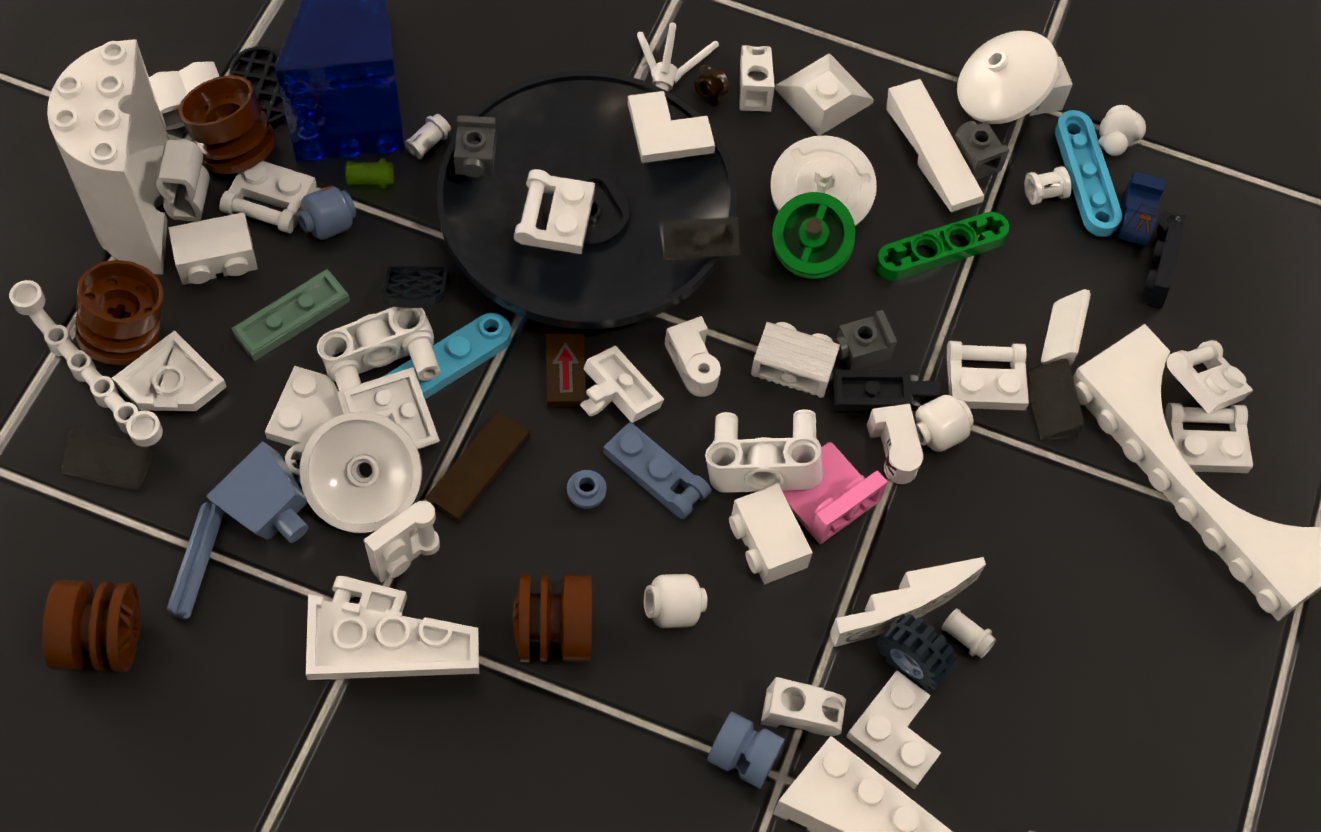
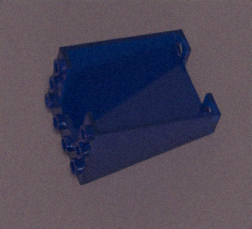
[275,0,405,161]

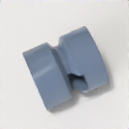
[707,711,785,789]

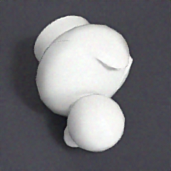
[1098,105,1146,156]

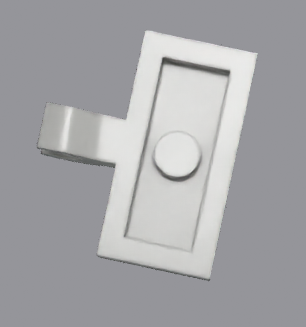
[580,345,664,423]

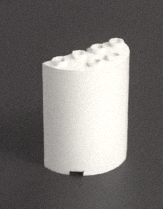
[47,39,169,275]

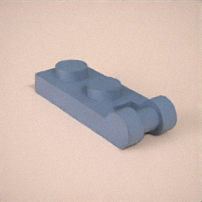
[603,422,711,519]

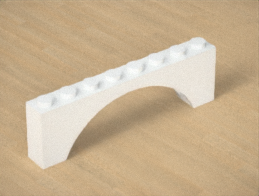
[1068,324,1321,621]

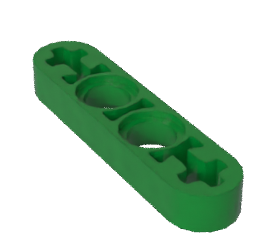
[875,212,1010,281]

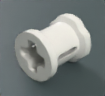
[1024,166,1071,205]

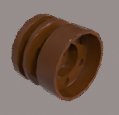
[178,75,276,174]
[75,260,163,366]
[513,574,592,662]
[42,580,141,672]

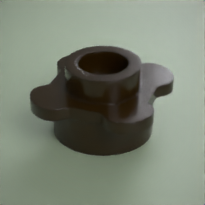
[694,65,729,106]

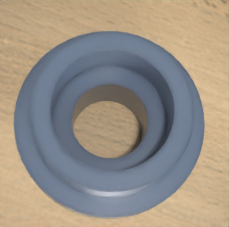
[567,470,607,509]

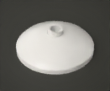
[957,31,1059,124]
[300,411,422,533]

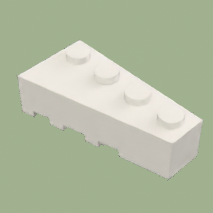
[773,736,953,832]

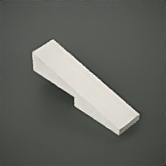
[886,79,984,212]

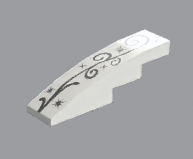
[830,557,986,647]

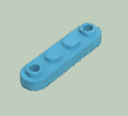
[1055,110,1122,237]
[383,313,511,399]

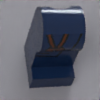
[1117,171,1166,246]

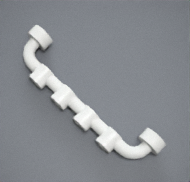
[9,280,163,447]

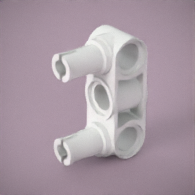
[317,307,441,391]
[705,409,823,493]

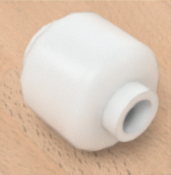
[915,395,973,452]
[644,574,707,628]

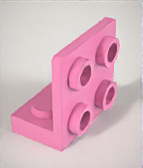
[782,442,888,545]

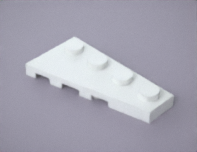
[306,594,479,680]

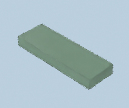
[231,269,350,362]

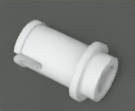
[404,114,451,159]
[941,608,996,659]

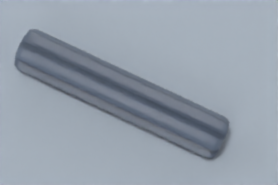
[167,502,224,619]

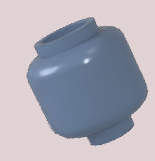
[297,186,356,240]

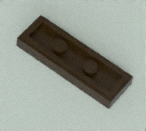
[426,410,530,524]

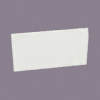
[1041,289,1091,371]

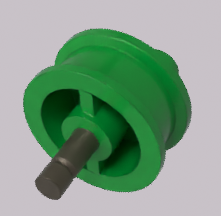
[772,192,855,279]

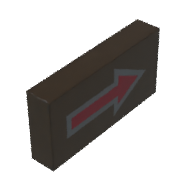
[546,333,586,408]

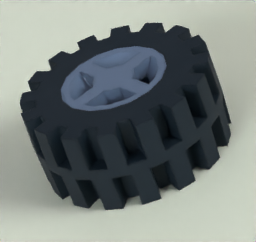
[877,614,957,691]

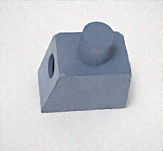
[206,441,308,543]

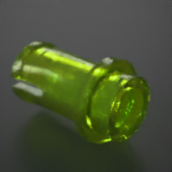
[346,159,394,188]

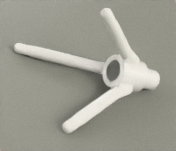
[637,22,719,91]

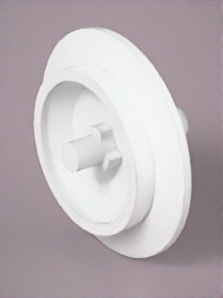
[770,135,876,226]

